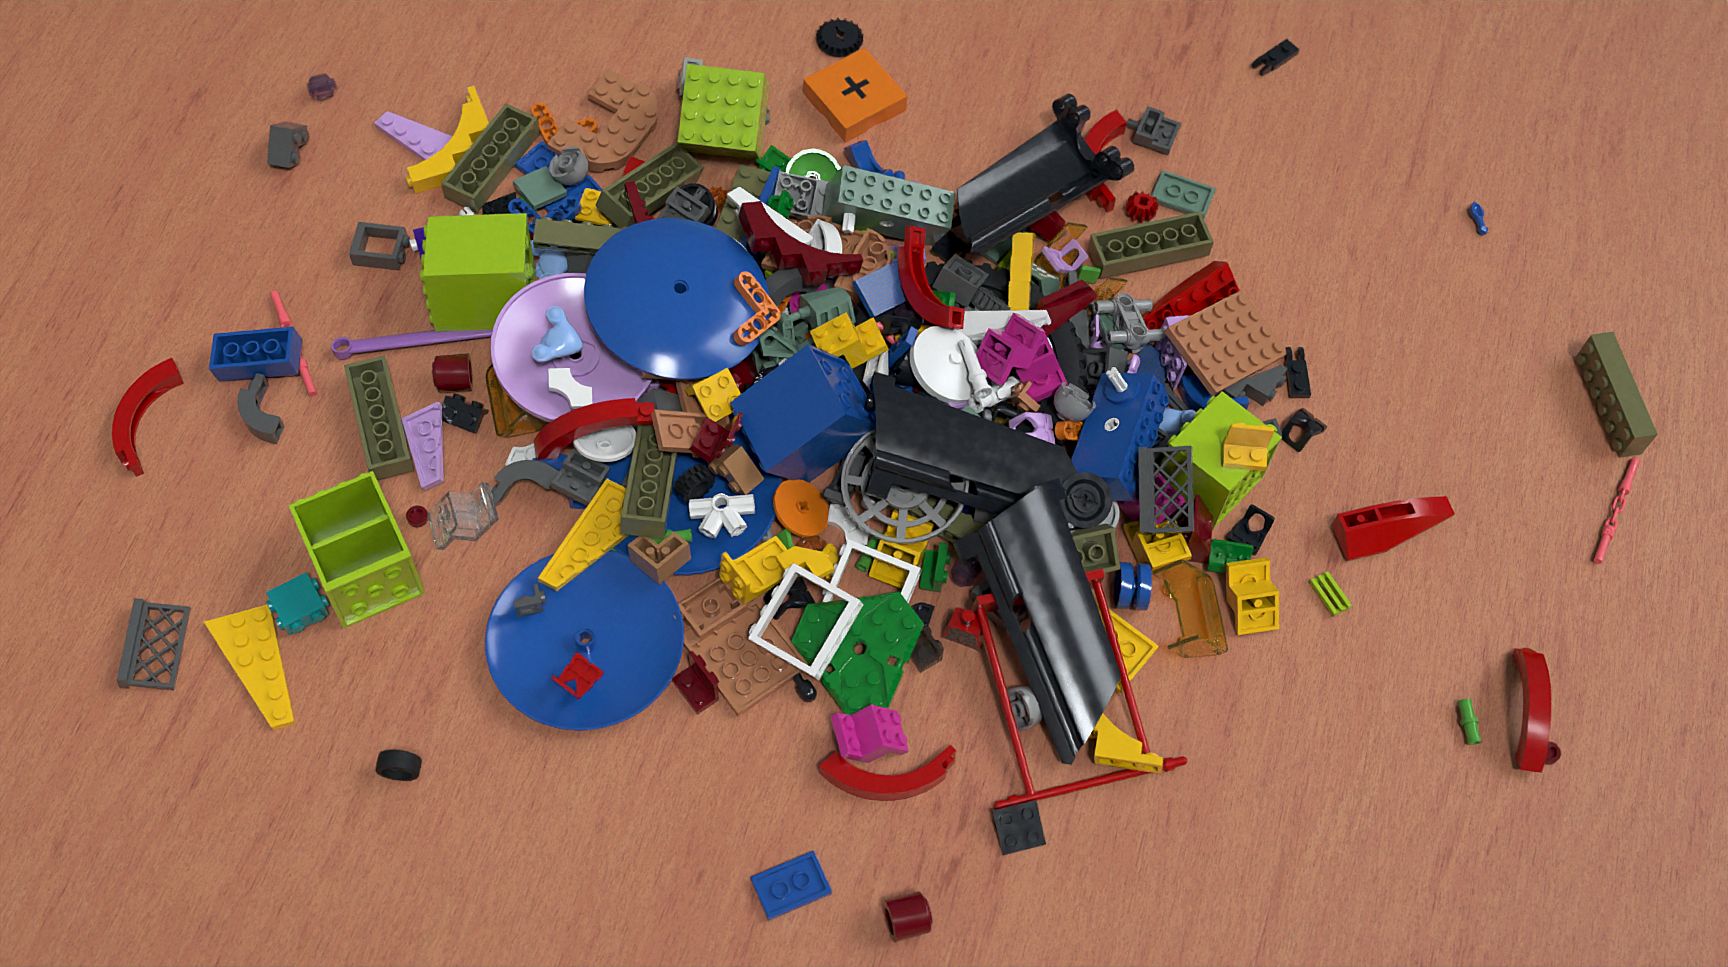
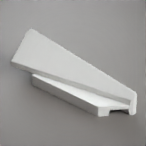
[727,187,813,245]
[953,310,1051,345]

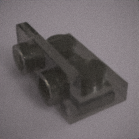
[910,623,944,673]

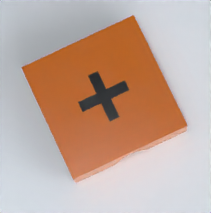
[803,47,908,143]

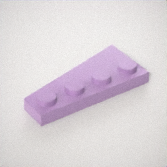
[374,111,452,161]
[401,402,444,491]

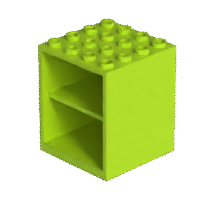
[420,213,535,332]
[289,471,426,629]

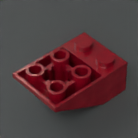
[1180,494,1213,564]

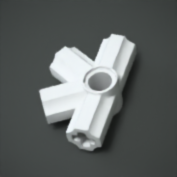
[689,493,755,538]

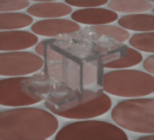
[428,482,499,550]

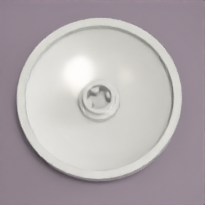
[910,326,978,403]

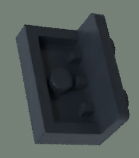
[442,393,489,433]

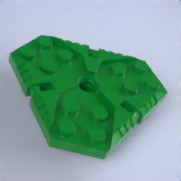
[791,592,924,716]

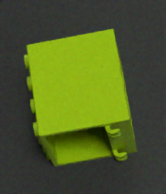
[678,64,770,160]
[1159,391,1282,530]

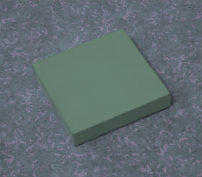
[513,166,567,210]

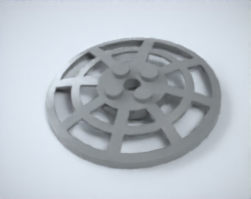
[841,429,969,544]

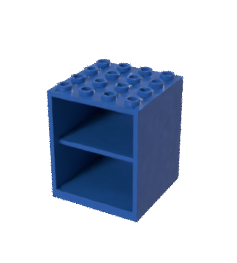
[730,344,875,483]

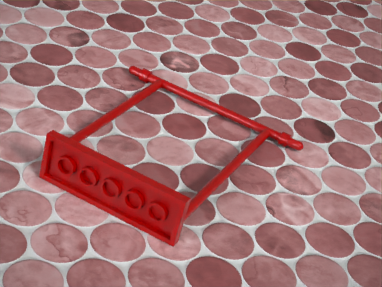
[971,569,1188,810]

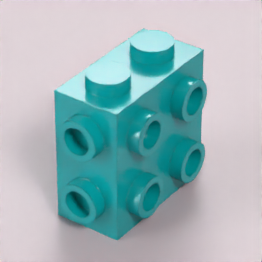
[266,572,329,635]

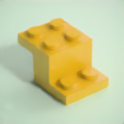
[810,312,889,369]
[869,510,934,589]
[1123,520,1192,571]
[1226,557,1279,635]

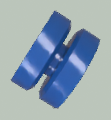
[1114,562,1152,611]

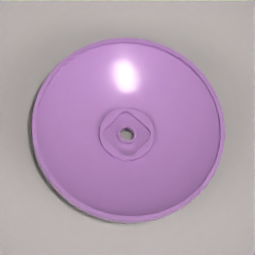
[491,273,653,422]

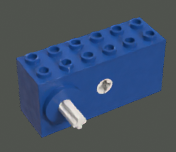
[1071,367,1169,501]

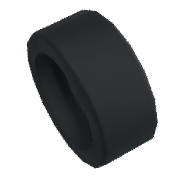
[375,749,422,781]

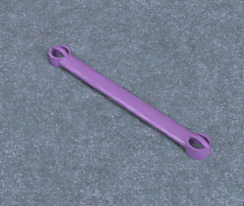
[331,330,493,359]

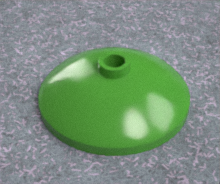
[785,149,840,181]

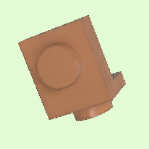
[1010,381,1040,413]

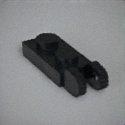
[1252,39,1300,75]
[1284,347,1311,398]

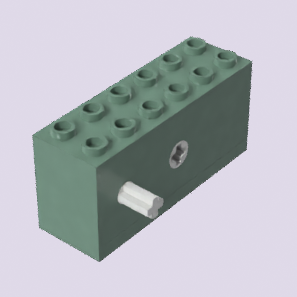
[823,165,955,246]

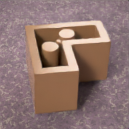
[708,444,764,495]
[627,532,691,585]

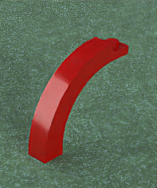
[1085,109,1127,213]
[898,226,965,329]
[112,358,184,477]
[533,398,655,459]
[1512,648,1552,773]
[819,744,957,801]

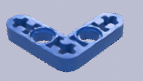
[508,195,582,236]

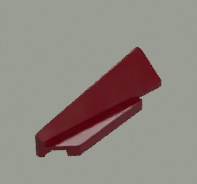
[1035,279,1097,336]

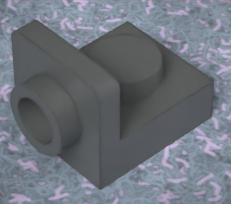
[513,584,546,618]

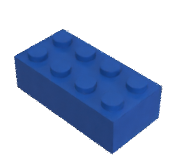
[209,327,302,381]

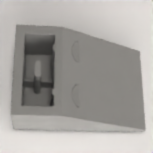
[774,171,829,220]

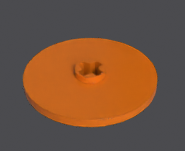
[773,479,829,538]

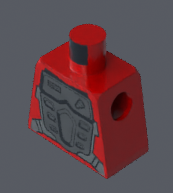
[941,607,984,651]

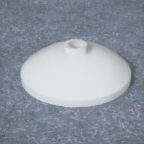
[573,425,636,462]

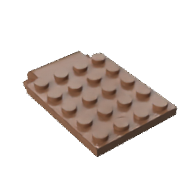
[673,577,809,717]

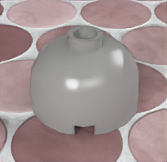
[549,146,589,186]
[1053,382,1096,422]
[1002,686,1043,732]

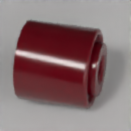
[432,353,473,393]
[883,891,933,942]

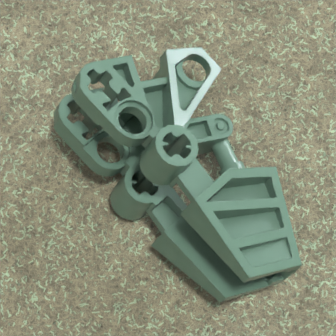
[751,286,856,374]

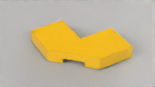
[776,546,835,578]

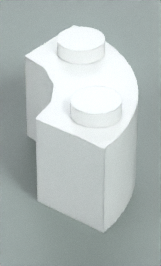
[808,219,842,279]

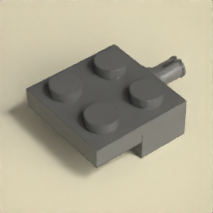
[1126,106,1181,155]
[656,186,711,223]
[551,448,610,506]

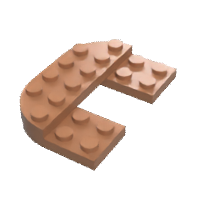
[547,69,659,172]
[761,215,892,299]
[641,371,730,458]

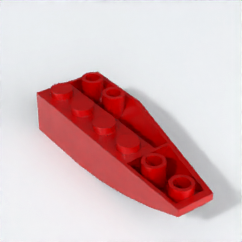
[1142,261,1240,329]
[1331,496,1455,561]

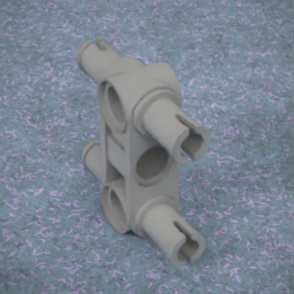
[1093,293,1166,350]

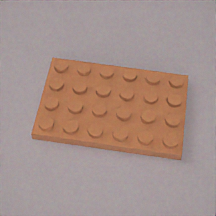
[1164,290,1287,396]

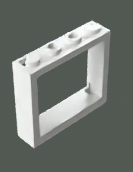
[822,540,922,603]
[748,563,863,680]

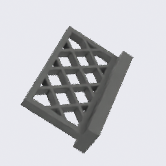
[1139,446,1194,535]
[117,598,190,690]

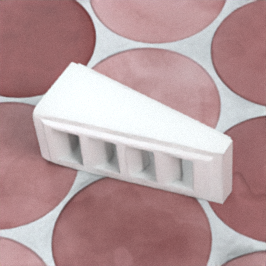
[863,351,888,390]

